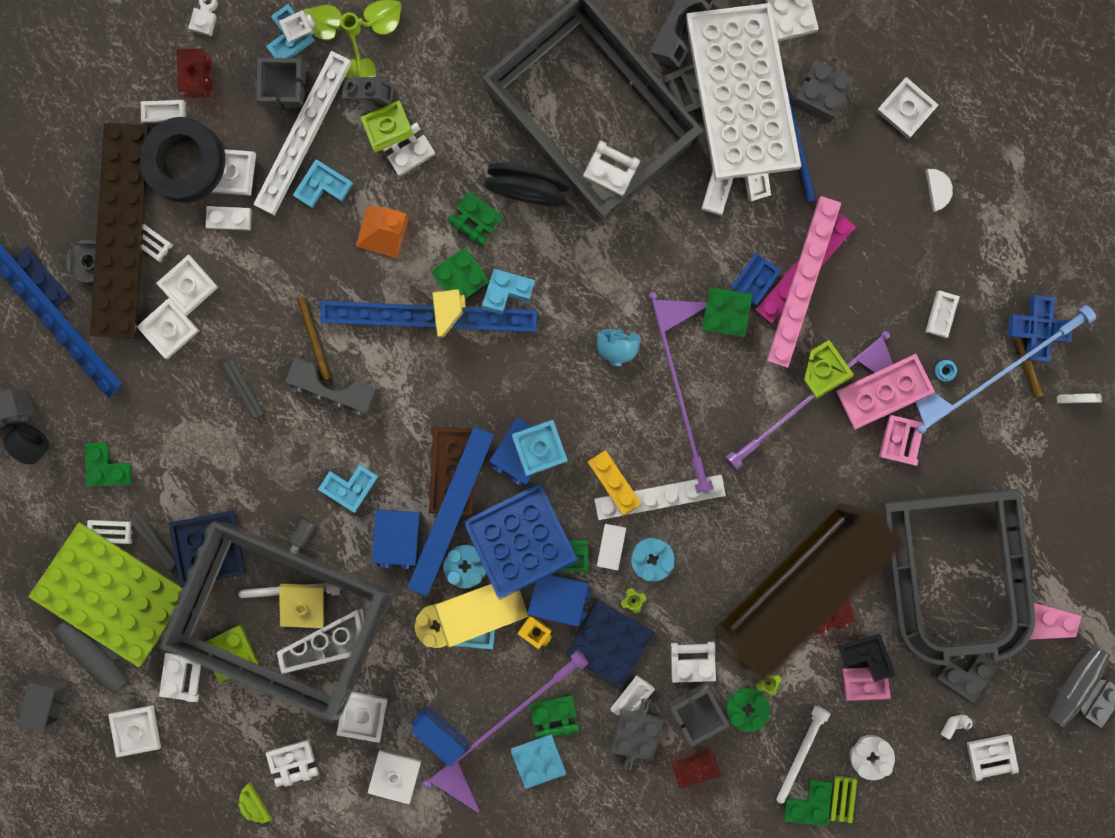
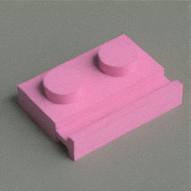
[842,667,891,701]

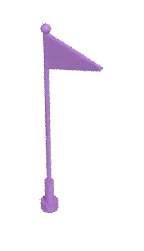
[649,292,714,493]
[725,331,893,470]
[423,650,589,813]

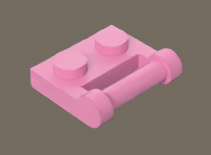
[879,415,924,466]

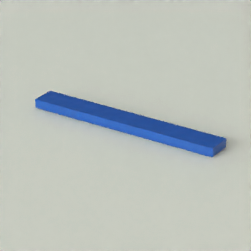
[407,427,494,596]

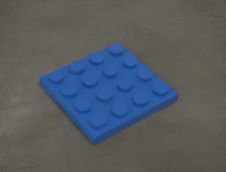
[463,483,578,600]

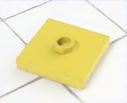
[279,584,325,628]

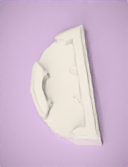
[926,169,953,212]
[1057,394,1102,404]

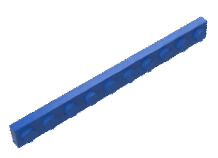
[0,244,122,398]
[320,301,537,333]

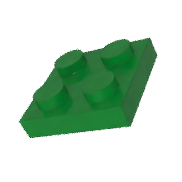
[430,247,490,300]
[702,287,752,337]

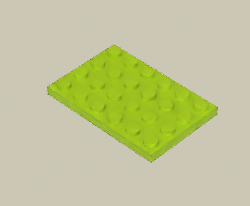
[28,523,183,667]

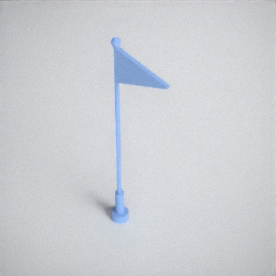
[915,305,1096,434]

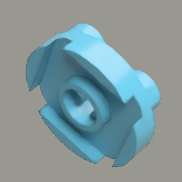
[631,538,674,581]
[443,544,486,588]

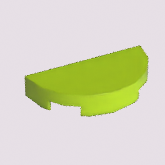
[238,782,273,823]

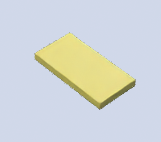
[434,584,529,647]

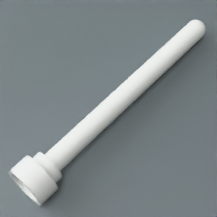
[238,583,343,598]
[777,706,831,804]

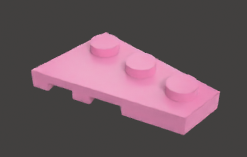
[1030,603,1081,639]

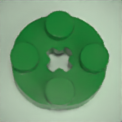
[726,687,770,732]

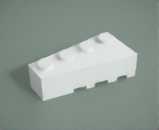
[277,608,371,674]

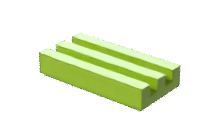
[829,775,857,823]

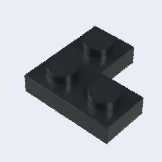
[838,633,896,682]

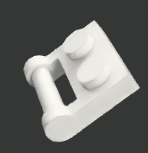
[583,141,640,197]
[671,642,716,683]
[159,652,201,702]
[967,734,1019,782]

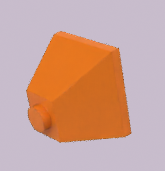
[356,206,409,259]

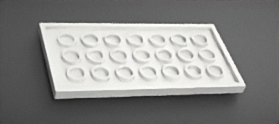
[685,3,801,180]

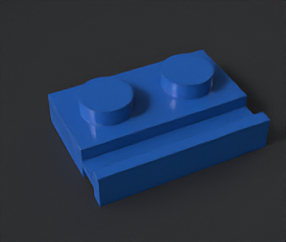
[730,253,781,306]

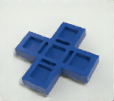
[1008,295,1072,362]

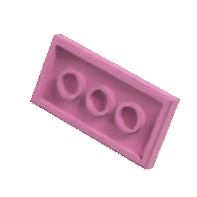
[836,354,935,430]

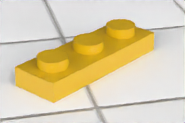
[588,450,641,516]

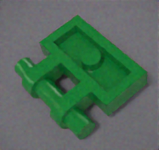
[447,191,503,245]
[530,694,579,739]

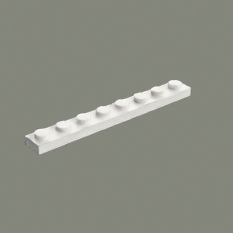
[253,51,352,216]

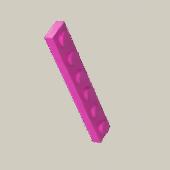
[754,213,856,324]

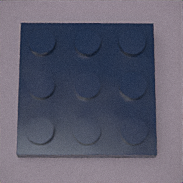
[168,510,246,587]
[565,599,654,689]

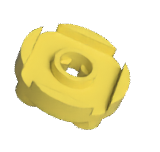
[415,604,447,648]

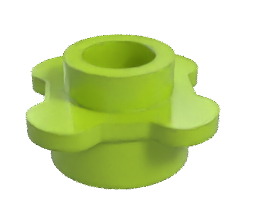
[621,588,646,613]
[756,675,781,696]

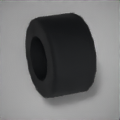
[3,423,49,465]

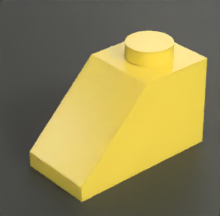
[433,289,466,338]

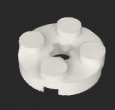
[850,735,895,780]

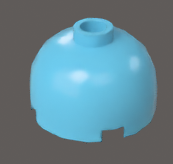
[597,329,641,366]

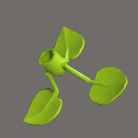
[304,0,402,82]

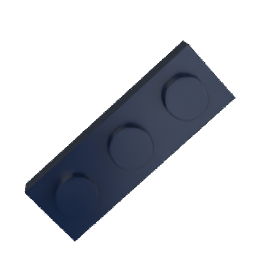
[13,247,71,308]

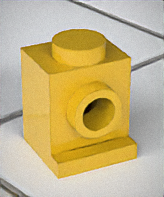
[518,615,553,649]

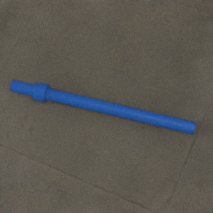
[784,76,816,203]

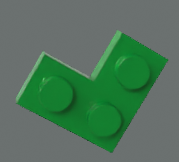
[84,442,132,487]
[783,778,832,826]

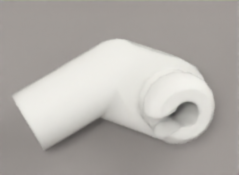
[941,715,973,739]

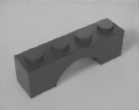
[650,0,715,68]
[285,358,378,416]

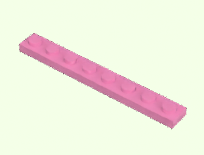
[766,196,841,368]

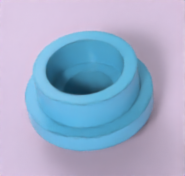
[935,360,957,382]

